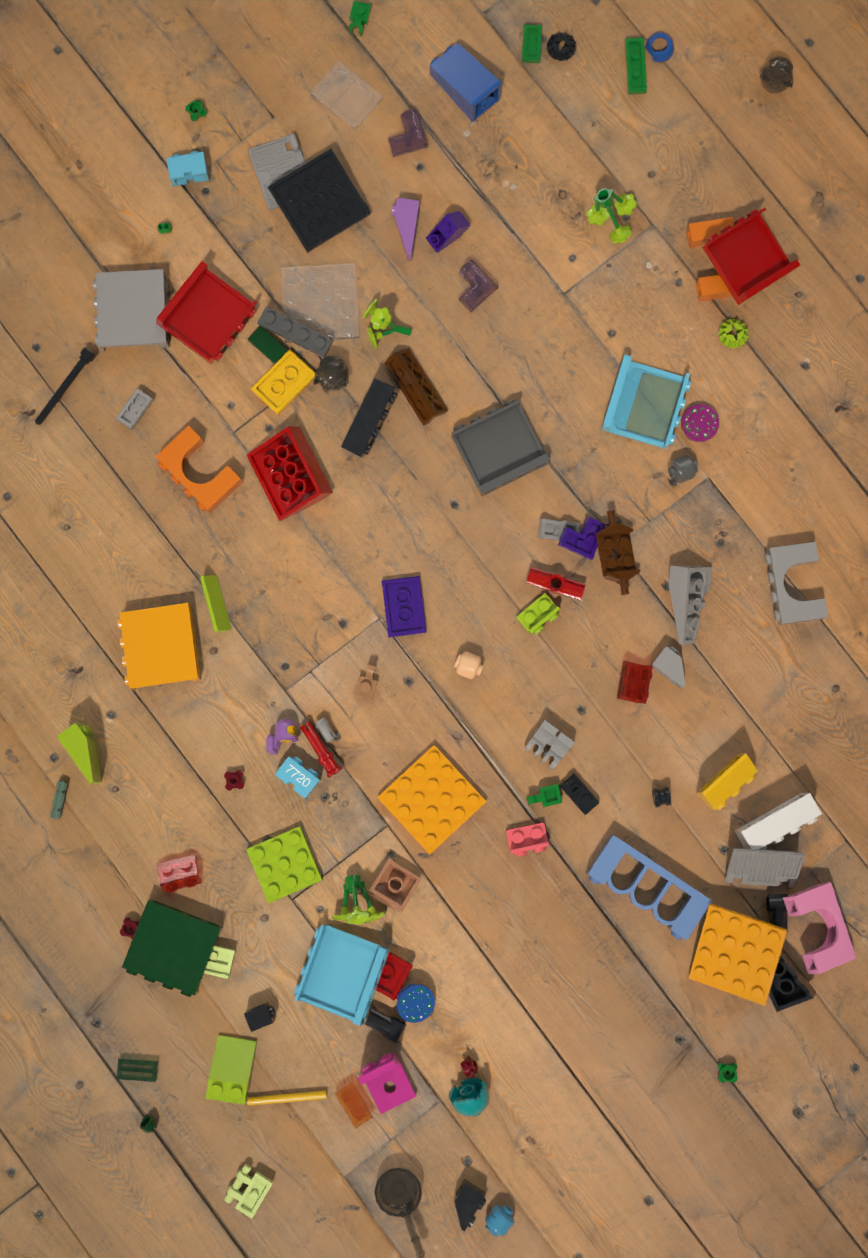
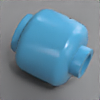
[485,1205,515,1237]

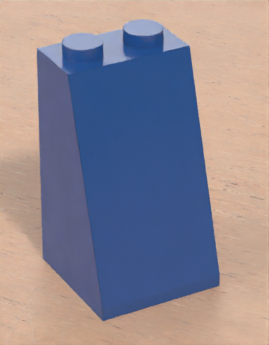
[429,43,502,122]

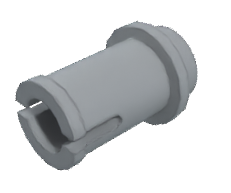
[315,717,337,743]

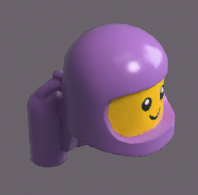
[266,719,298,755]

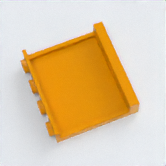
[117,603,201,690]

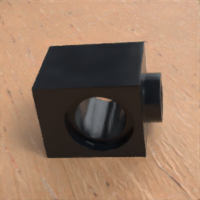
[244,1002,276,1032]

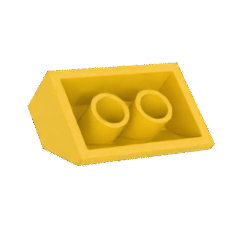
[696,753,758,810]

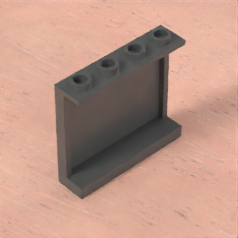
[451,400,550,496]

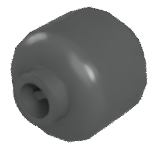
[668,455,698,483]

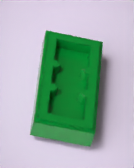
[522,24,542,63]

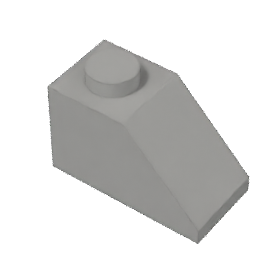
[650,646,686,689]

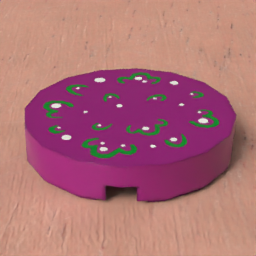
[681,404,719,442]

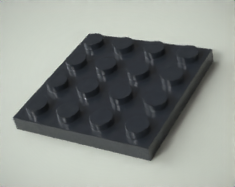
[267,149,371,253]

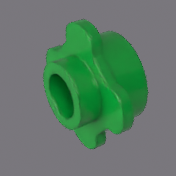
[185,100,207,121]
[718,1062,738,1083]

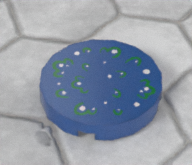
[396,983,435,1023]

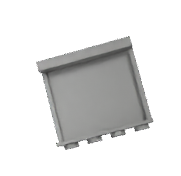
[93,269,169,351]

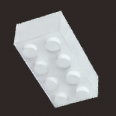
[734,793,822,850]

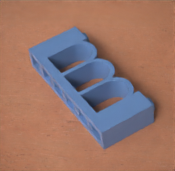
[587,834,712,940]

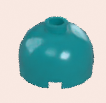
[449,1078,490,1117]

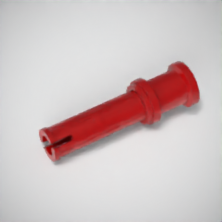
[300,721,342,778]

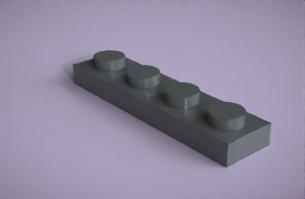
[257,307,333,358]

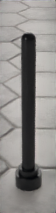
[35,348,96,425]

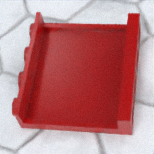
[702,208,801,305]
[156,261,257,365]

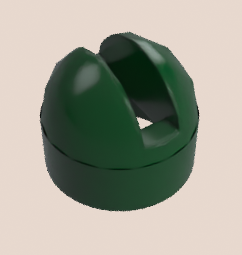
[140,1115,157,1133]

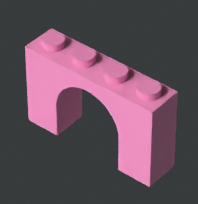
[783,882,856,974]

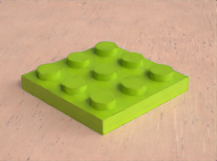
[246,826,323,903]

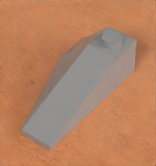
[669,565,712,645]

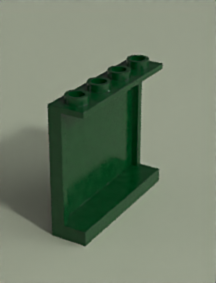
[122,899,223,997]

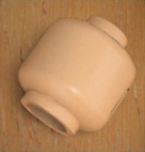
[454,651,484,679]

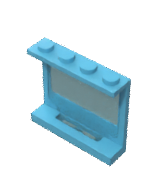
[601,355,692,449]

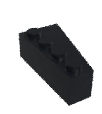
[341,378,400,457]
[769,949,816,1012]

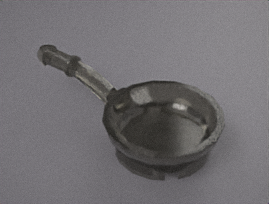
[374,1168,425,1258]

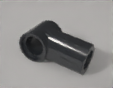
[766,894,788,933]
[365,1008,407,1043]

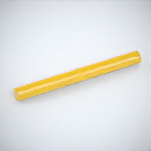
[247,1091,327,1106]

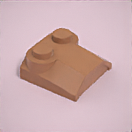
[368,858,422,913]

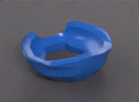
[645,32,674,62]

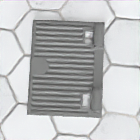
[247,133,305,211]
[725,848,806,887]

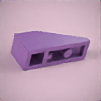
[392,198,420,261]

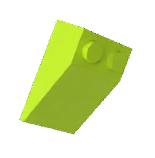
[56,723,102,784]
[205,1035,257,1105]

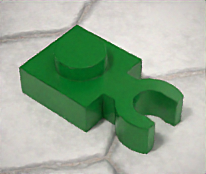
[349,1,372,36]

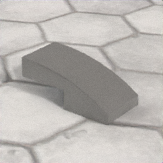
[538,518,580,541]

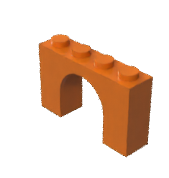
[686,217,735,302]
[155,425,243,513]

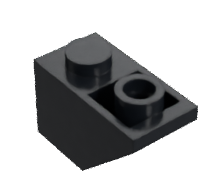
[454,1179,486,1232]

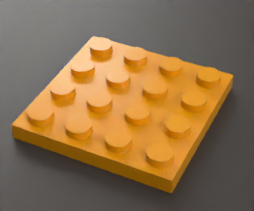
[377,745,486,855]
[689,903,788,1006]

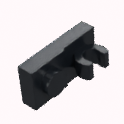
[559,773,600,815]

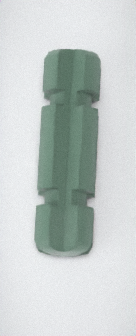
[50,781,68,819]

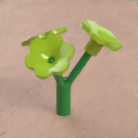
[363,298,412,350]

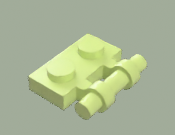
[224,1164,273,1219]

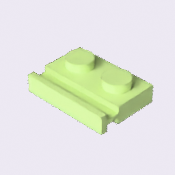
[204,945,236,979]

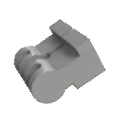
[524,720,575,770]

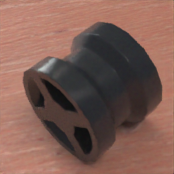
[652,786,671,808]

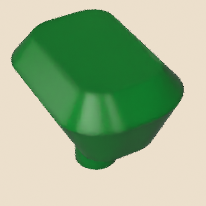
[157,222,172,234]

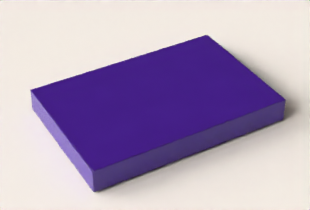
[382,576,426,638]

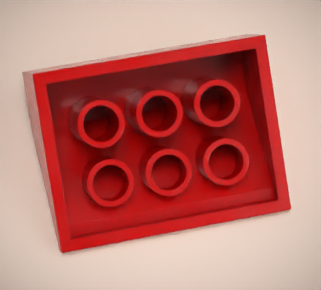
[246,426,333,521]

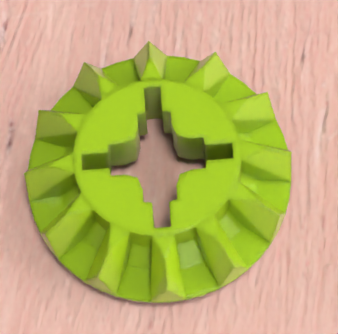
[718,318,749,348]

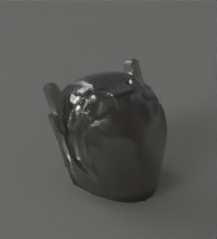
[760,56,794,94]
[313,355,349,391]

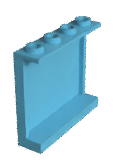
[294,924,390,1026]

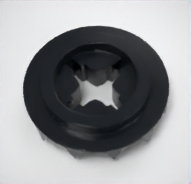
[547,31,576,61]

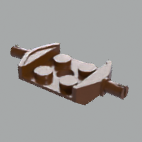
[596,510,641,595]

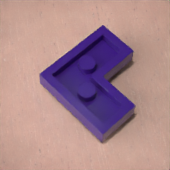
[558,517,606,560]

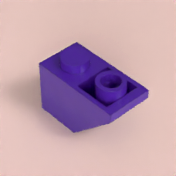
[426,211,471,253]

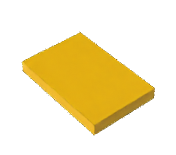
[251,349,317,415]

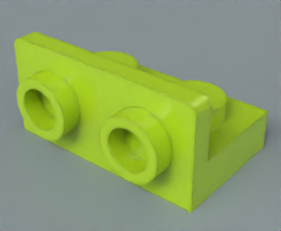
[516,593,560,635]

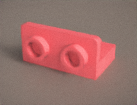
[506,822,550,857]

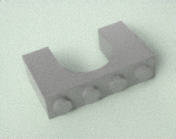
[764,542,828,626]

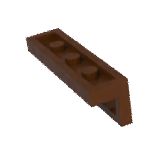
[385,348,448,426]

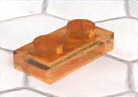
[335,1082,373,1129]

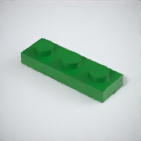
[625,38,647,95]

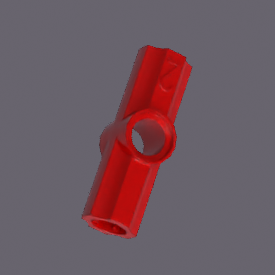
[526,567,586,601]

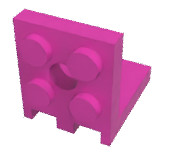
[358,1052,416,1114]

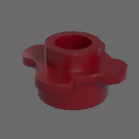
[224,770,244,791]
[120,917,139,939]
[461,1055,478,1077]

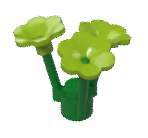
[586,189,637,244]
[332,875,386,925]

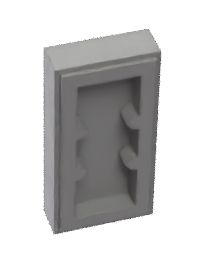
[115,388,154,430]

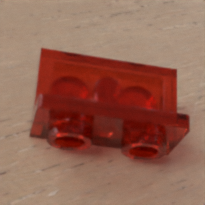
[617,661,653,704]
[157,854,202,893]

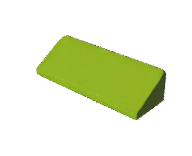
[200,575,231,633]

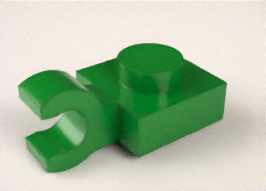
[526,784,562,807]

